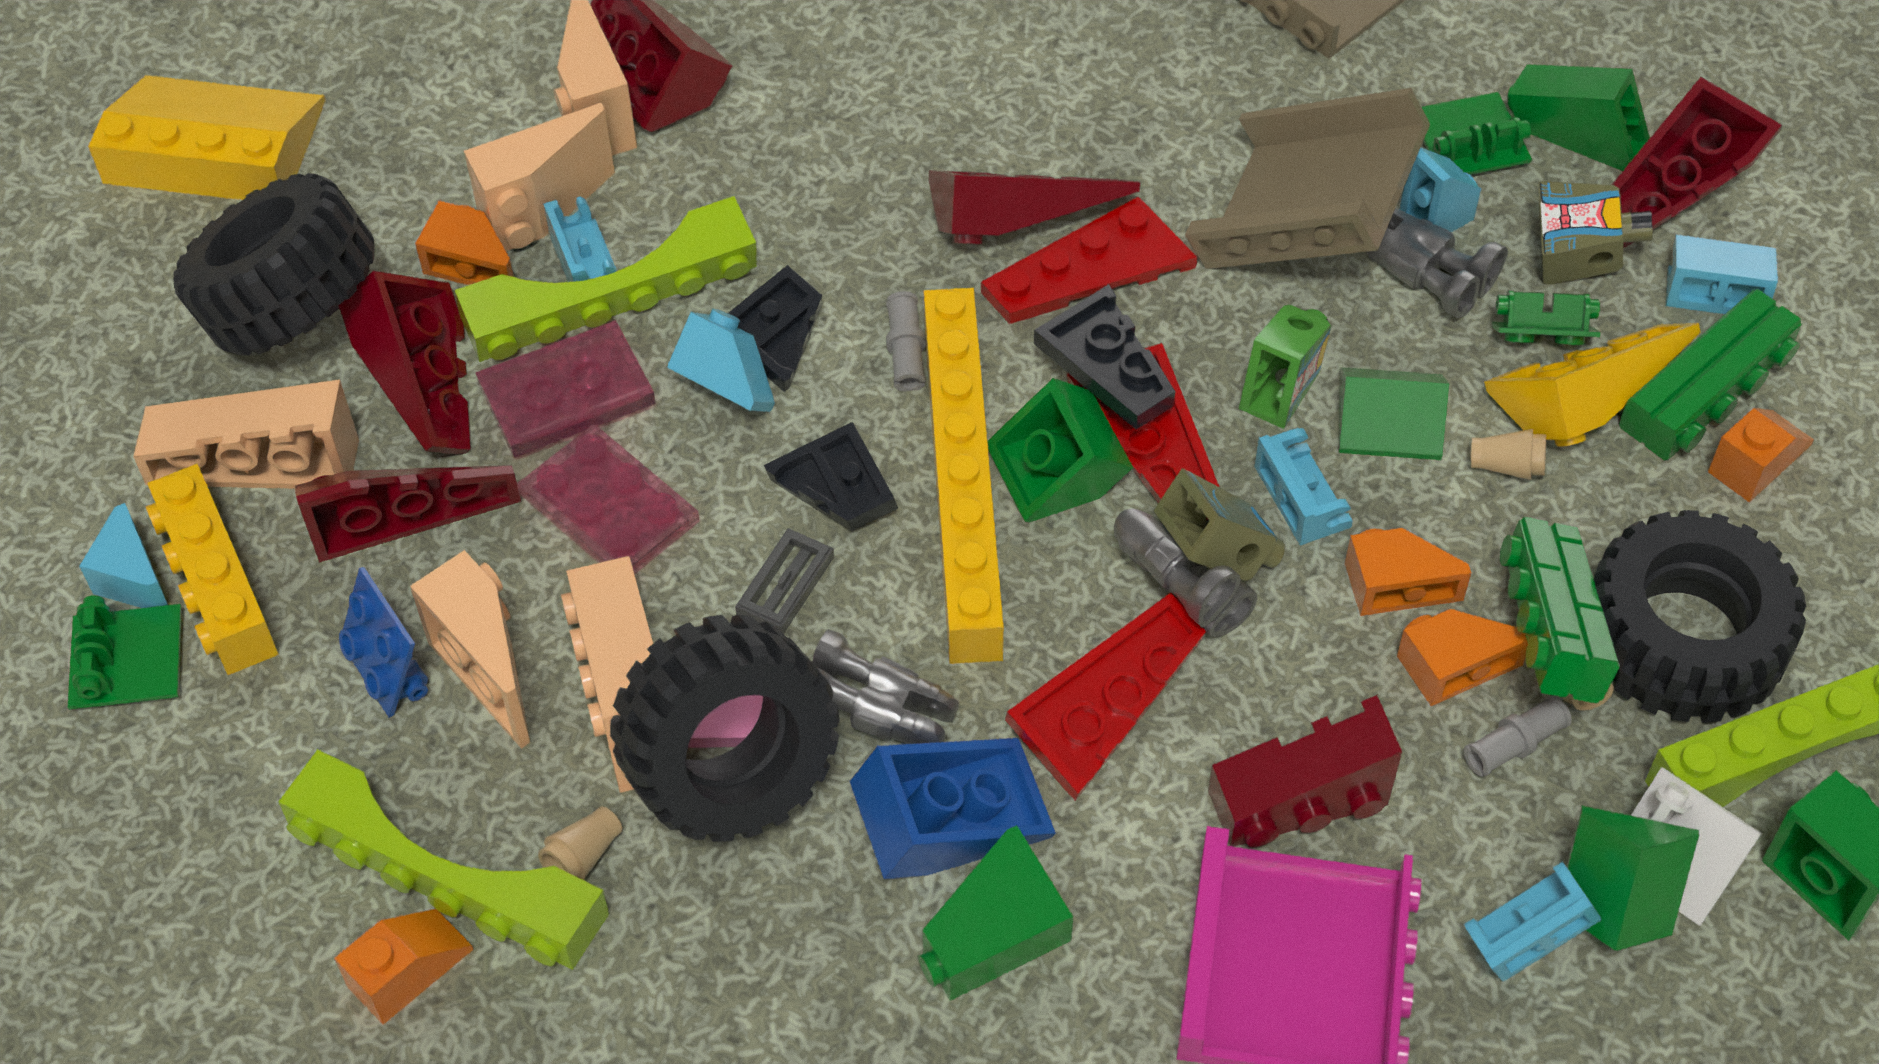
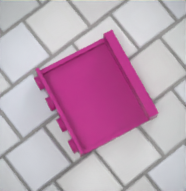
[1177,826,1422,1064]

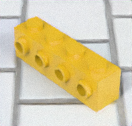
[145,463,279,675]

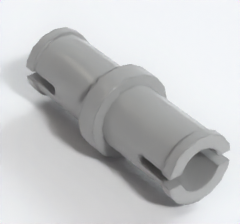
[886,291,926,391]
[1464,695,1572,777]

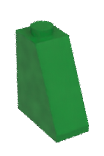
[1507,64,1650,171]
[918,825,1073,1001]

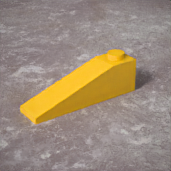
[1484,323,1701,447]

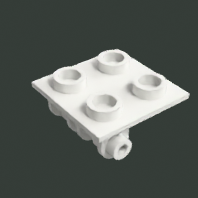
[1631,767,1762,926]

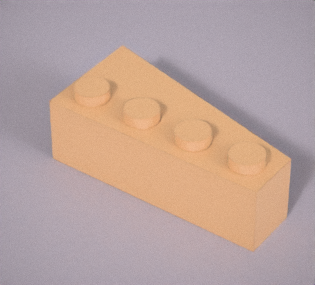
[133,380,359,489]
[561,556,653,793]

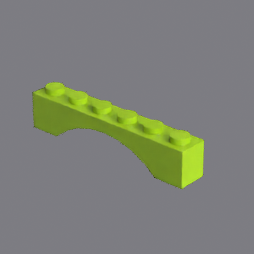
[455,196,757,362]
[1645,664,1879,807]
[278,749,609,970]

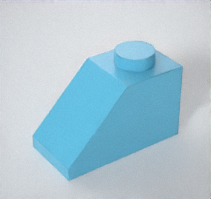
[1400,147,1481,232]
[667,308,775,412]

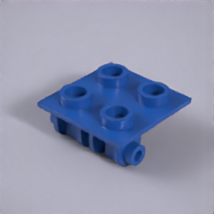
[339,567,428,718]

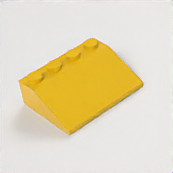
[88,75,326,200]

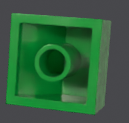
[987,378,1133,523]
[1762,770,1879,941]

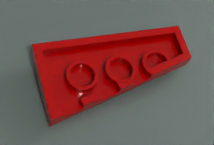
[981,196,1197,324]
[1066,343,1220,520]
[1005,593,1206,801]

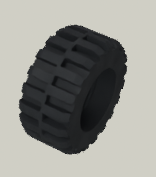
[173,173,375,356]
[1593,510,1806,723]
[610,614,840,842]

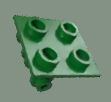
[1422,91,1532,175]
[67,595,182,710]

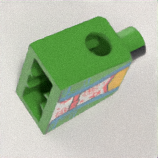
[1239,305,1331,429]

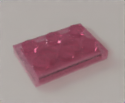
[475,320,656,458]
[517,424,700,575]

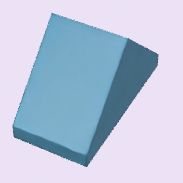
[79,503,168,608]

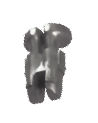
[1366,208,1508,318]
[1114,509,1257,637]
[812,629,959,744]

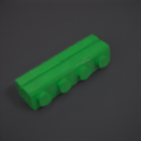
[1619,289,1802,461]
[1500,516,1620,704]

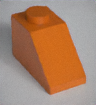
[415,201,514,285]
[1708,408,1814,503]
[1345,528,1471,616]
[1397,609,1528,706]
[334,909,474,1025]

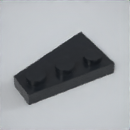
[1034,285,1175,430]

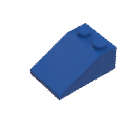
[849,738,1056,879]

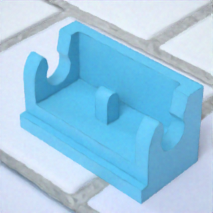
[543,197,617,282]
[1666,235,1778,314]
[1254,428,1353,545]
[1464,861,1602,981]

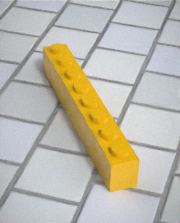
[924,288,1004,664]

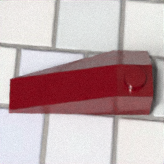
[590,0,733,132]
[1612,77,1782,249]
[928,170,1141,244]
[339,271,471,455]
[295,465,521,563]

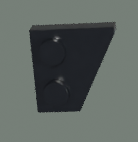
[728,265,823,392]
[764,422,898,531]

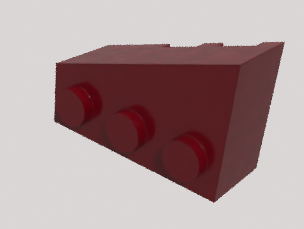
[1208,695,1403,847]

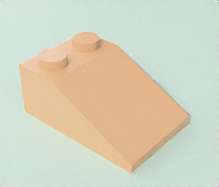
[554,0,637,155]
[464,103,615,251]
[410,550,530,749]

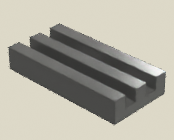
[735,528,834,634]

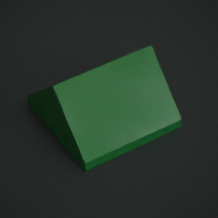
[1339,367,1450,460]
[1566,805,1699,951]

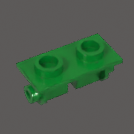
[1492,290,1601,345]

